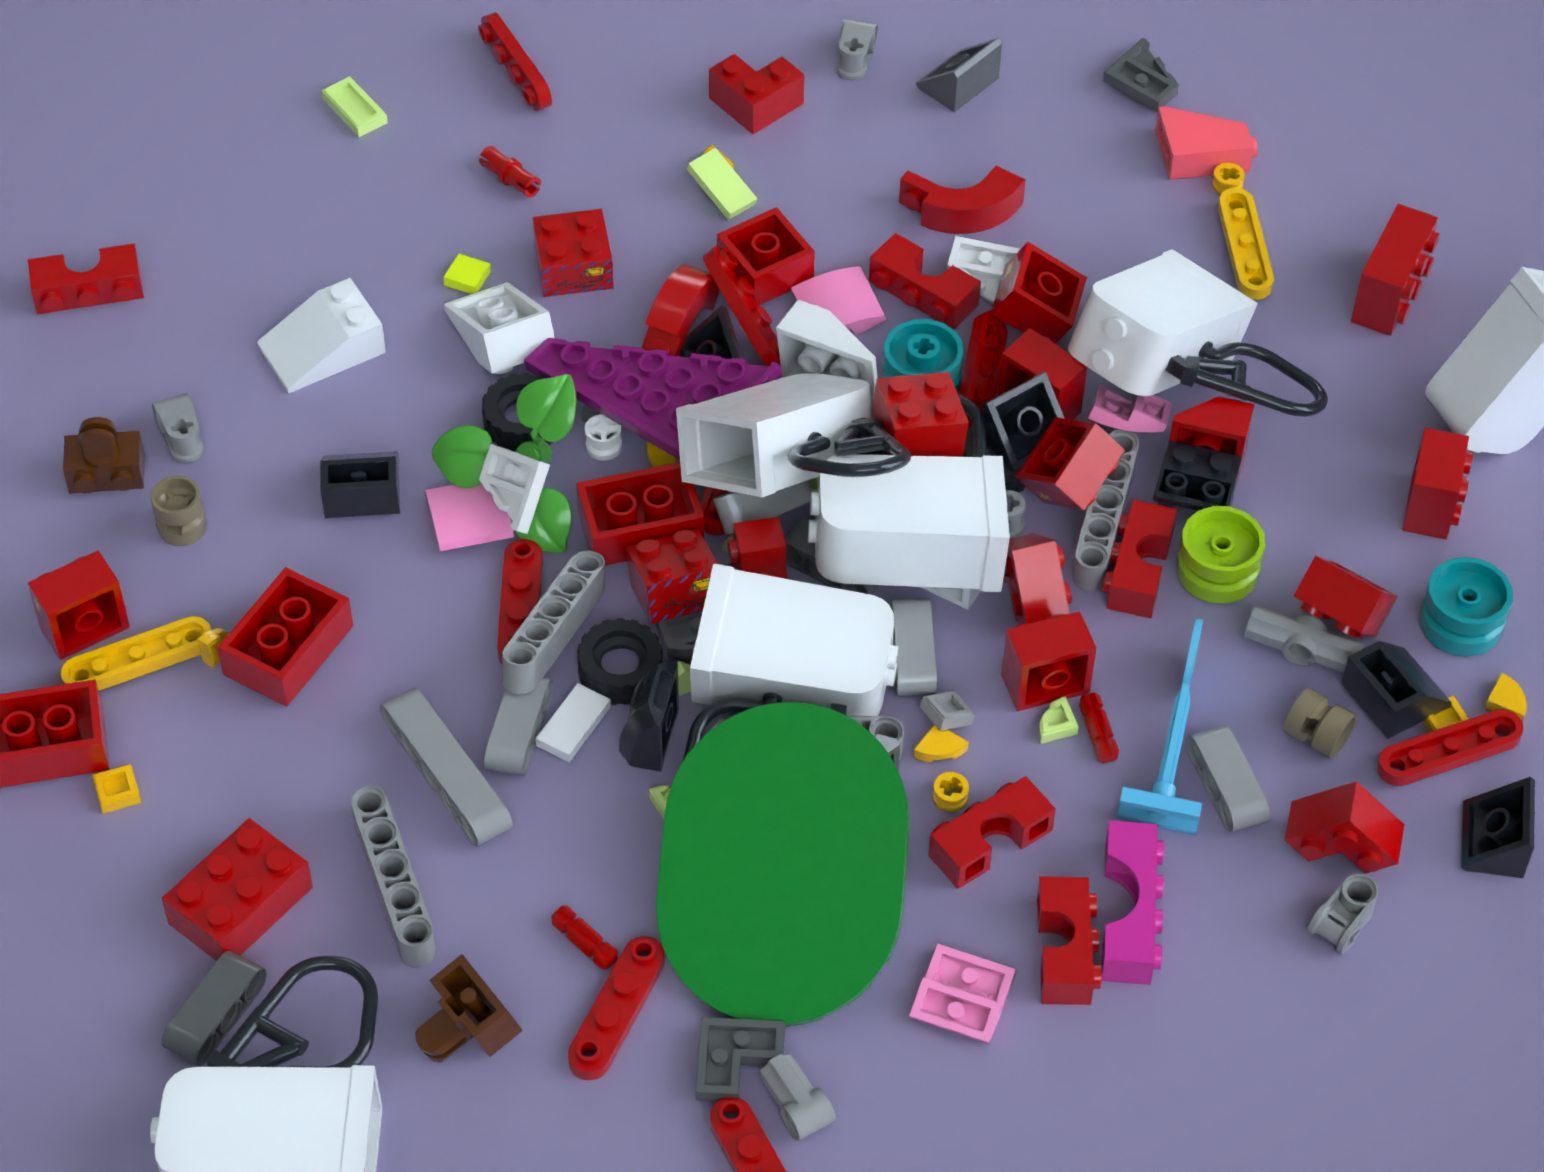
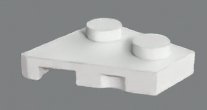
[947,236,1020,304]
[479,444,550,534]

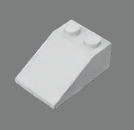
[257,278,386,394]
[443,282,555,374]
[776,300,877,411]

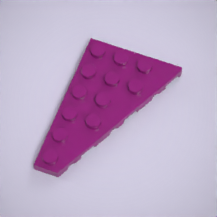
[524,338,782,460]

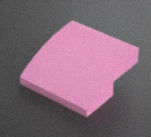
[791,266,887,336]
[1088,384,1172,433]
[425,484,514,551]
[909,943,1016,1044]

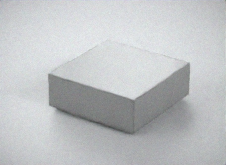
[920,691,975,731]

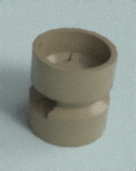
[151,476,207,546]
[1283,688,1357,759]

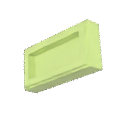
[321,76,388,137]
[687,148,757,220]

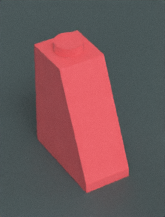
[1155,106,1257,180]

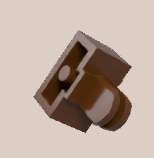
[63,417,145,494]
[415,954,523,1062]

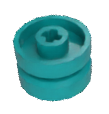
[882,319,964,393]
[1420,557,1513,656]

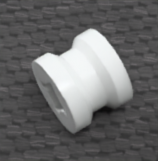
[585,414,622,461]

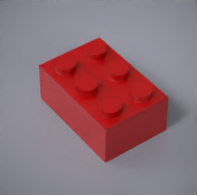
[1351,203,1440,336]
[576,462,705,566]
[217,567,353,707]
[0,679,109,788]
[162,818,313,961]

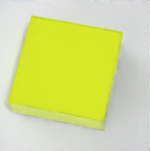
[443,253,491,294]

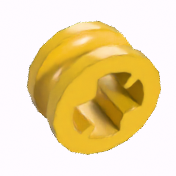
[1212,162,1245,195]
[932,772,969,812]

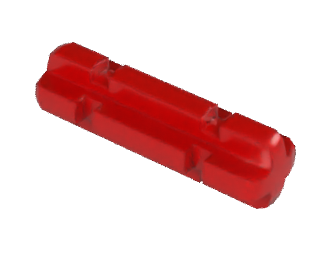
[1079,692,1119,764]
[551,905,618,970]

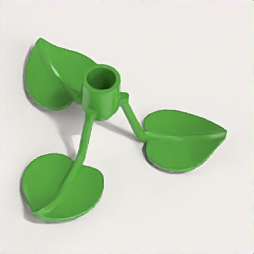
[431,374,577,553]

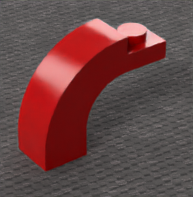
[899,166,1026,234]
[641,264,720,357]

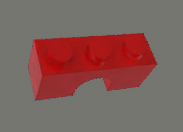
[869,233,981,330]
[28,243,144,314]
[1102,499,1177,618]
[928,776,1056,889]
[1037,876,1101,1005]

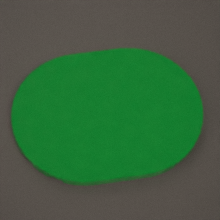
[656,702,910,1027]

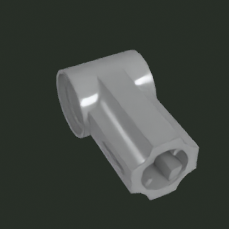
[760,1054,836,1141]

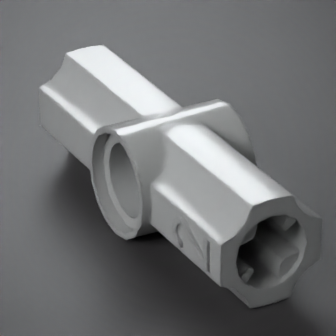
[1244,605,1366,673]

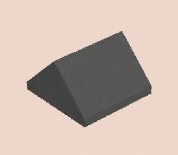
[916,38,1002,112]

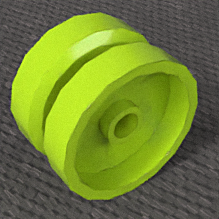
[1176,506,1266,604]

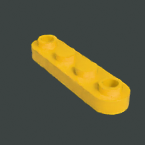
[1218,188,1274,300]
[61,616,211,691]

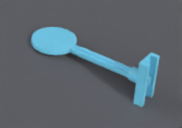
[1117,618,1204,835]

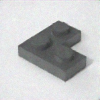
[696,1017,785,1101]

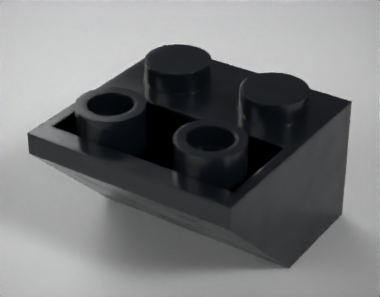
[1153,440,1242,511]
[320,451,400,518]
[1341,641,1452,739]

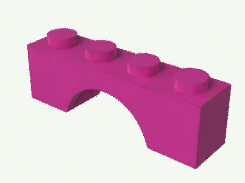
[1101,820,1164,985]

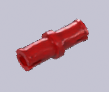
[479,146,541,198]

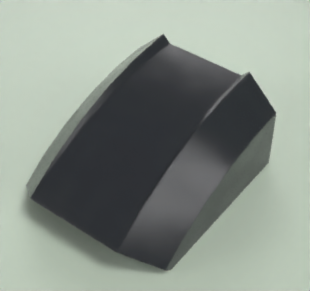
[619,660,679,772]

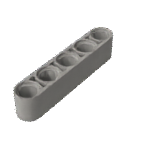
[1072,429,1139,591]
[502,550,605,694]
[380,687,513,847]
[351,785,436,968]

